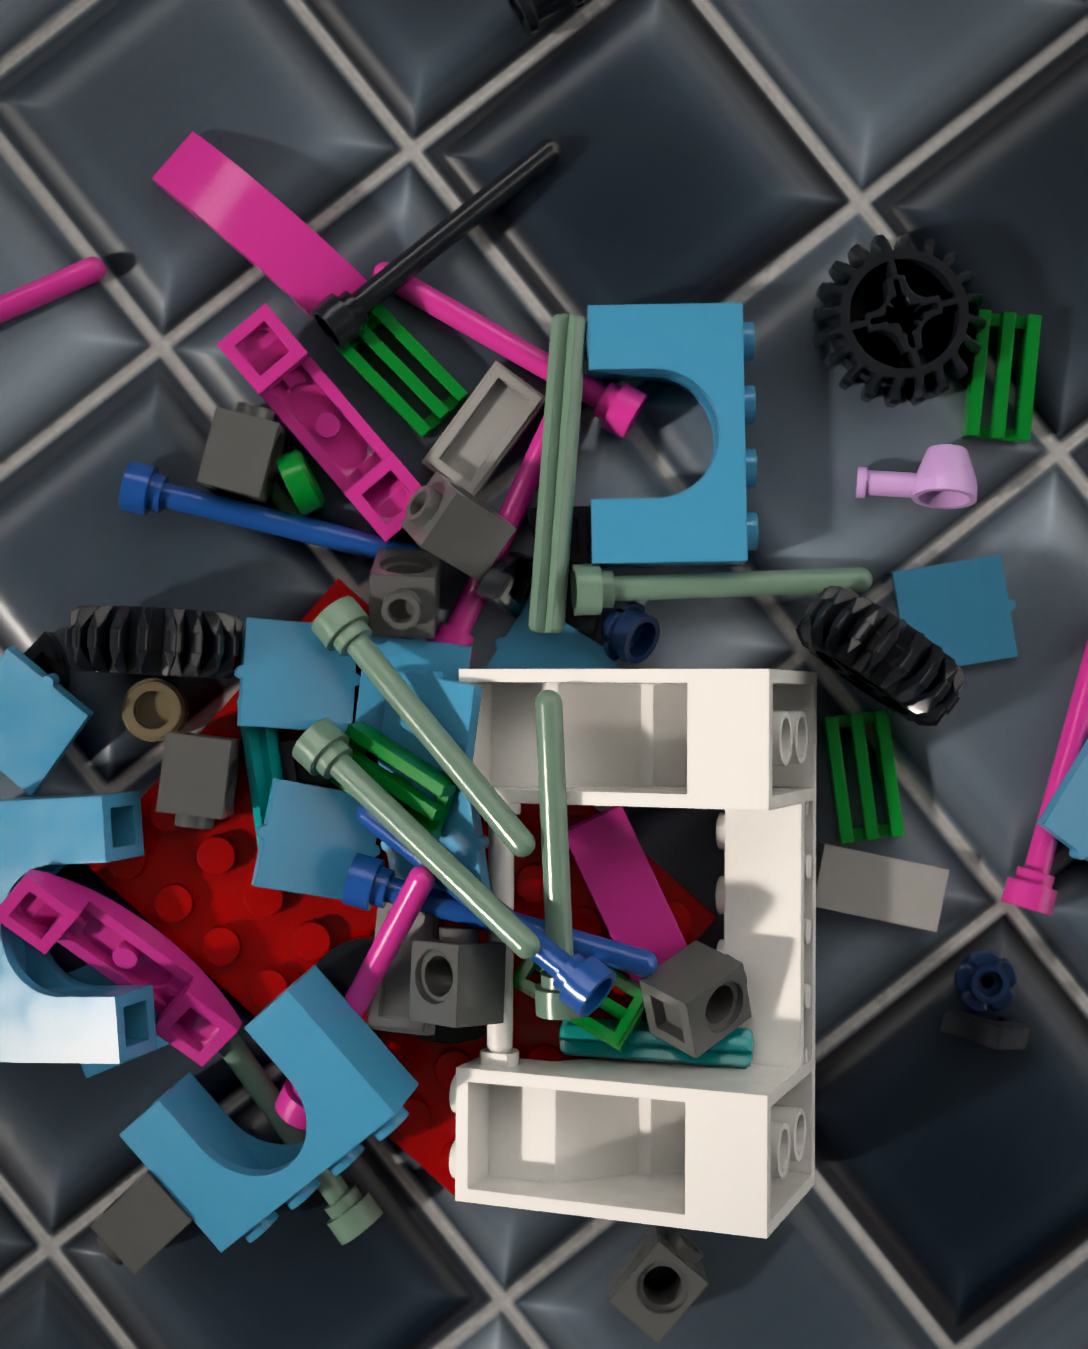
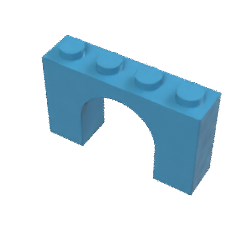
[586,303,759,568]
[0,791,157,1064]
[119,965,419,1252]

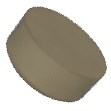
[121,678,189,742]

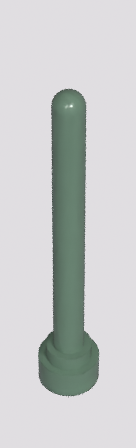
[570,564,873,616]
[311,596,536,857]
[535,690,581,1020]
[292,718,540,959]
[219,1033,383,1245]

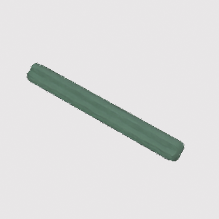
[528,313,587,634]

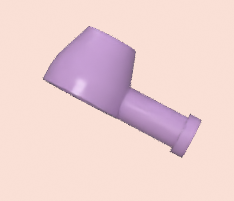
[855,444,978,509]

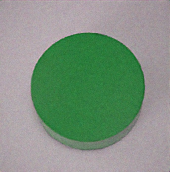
[275,449,325,516]

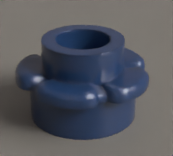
[602,602,660,664]
[954,950,1018,1013]

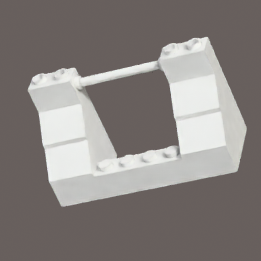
[449,669,817,1239]

